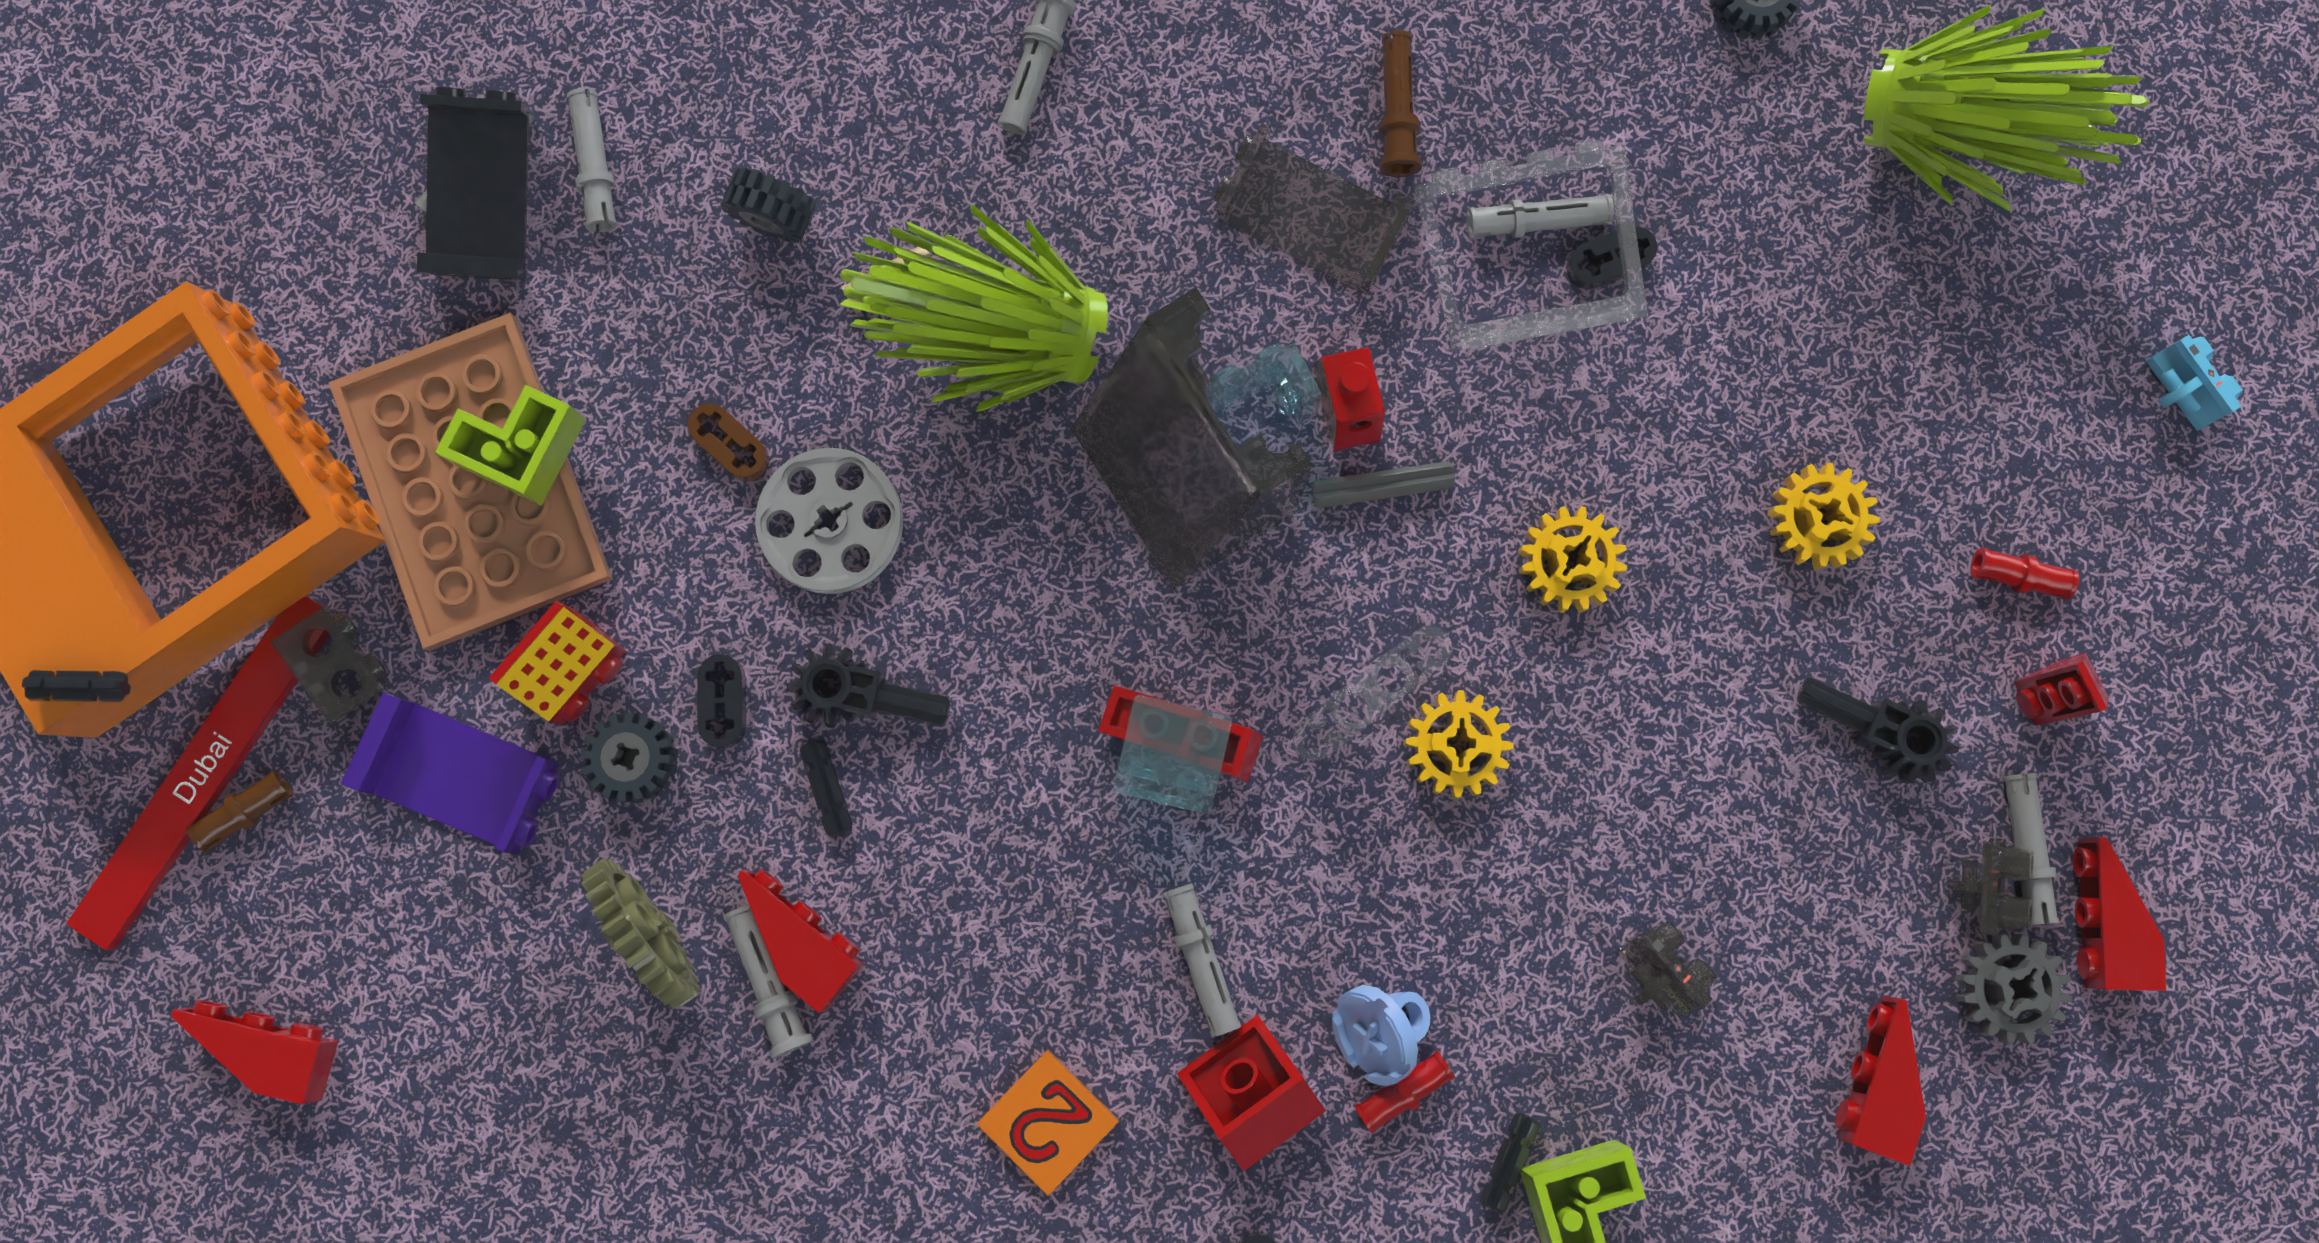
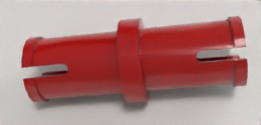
[1970,547,2079,600]
[1354,1050,1456,1134]

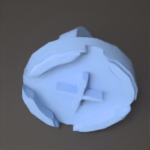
[1332,985,1430,1087]

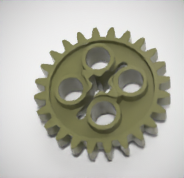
[581,858,701,1009]

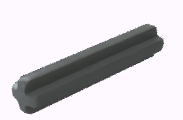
[1312,461,1455,508]

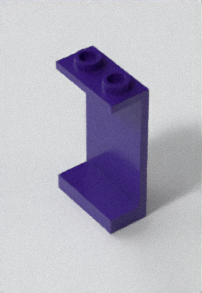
[340,692,559,854]

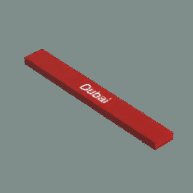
[66,595,342,951]

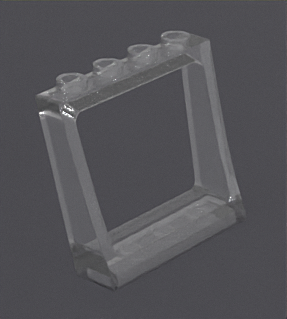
[1414,140,1648,353]

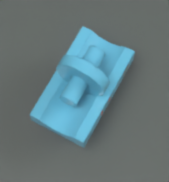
[2146,335,2243,431]

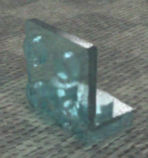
[1205,342,1322,425]
[1113,695,1232,815]

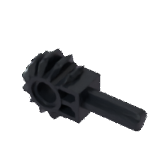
[787,644,950,728]
[1797,678,1960,784]

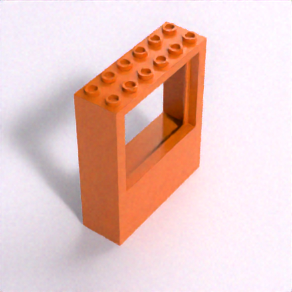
[0,281,386,738]

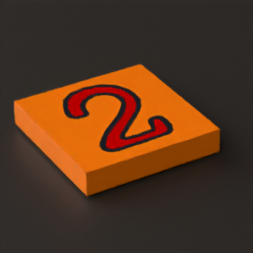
[977,1049,1119,1196]

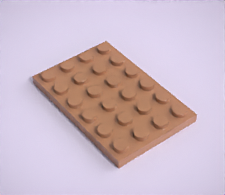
[328,313,613,651]

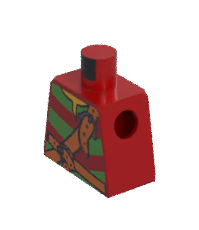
[1313,347,1385,452]

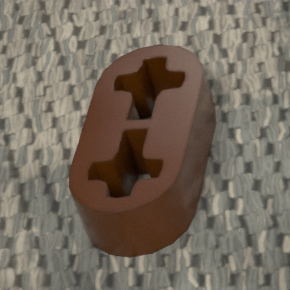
[687,403,770,482]

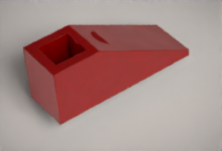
[2014,652,2109,726]
[2072,837,2167,991]
[737,869,865,1013]
[1835,996,1926,1166]
[171,1000,338,1105]

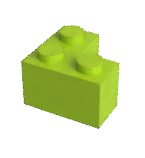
[435,385,586,506]
[1521,1139,1646,1243]

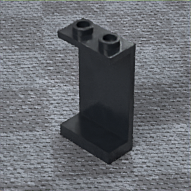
[417,87,529,281]

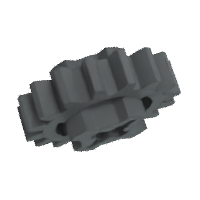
[1954,934,2073,1044]

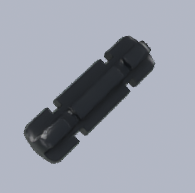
[22,670,131,702]
[799,740,853,836]
[1480,1112,1540,1212]

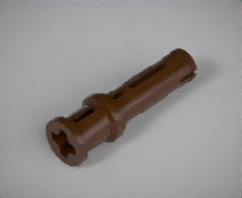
[1378,30,1422,177]

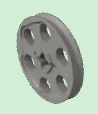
[755,448,903,594]

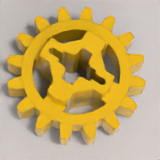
[1767,463,1880,570]
[1518,506,1627,613]
[1403,690,1513,799]

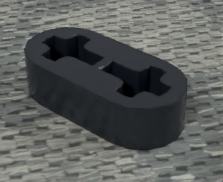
[1566,226,1658,290]
[697,654,746,749]

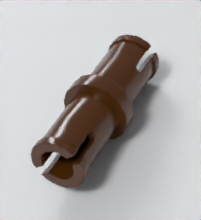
[187,770,294,853]

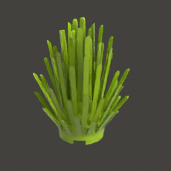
[1863,5,2150,211]
[840,204,1108,412]

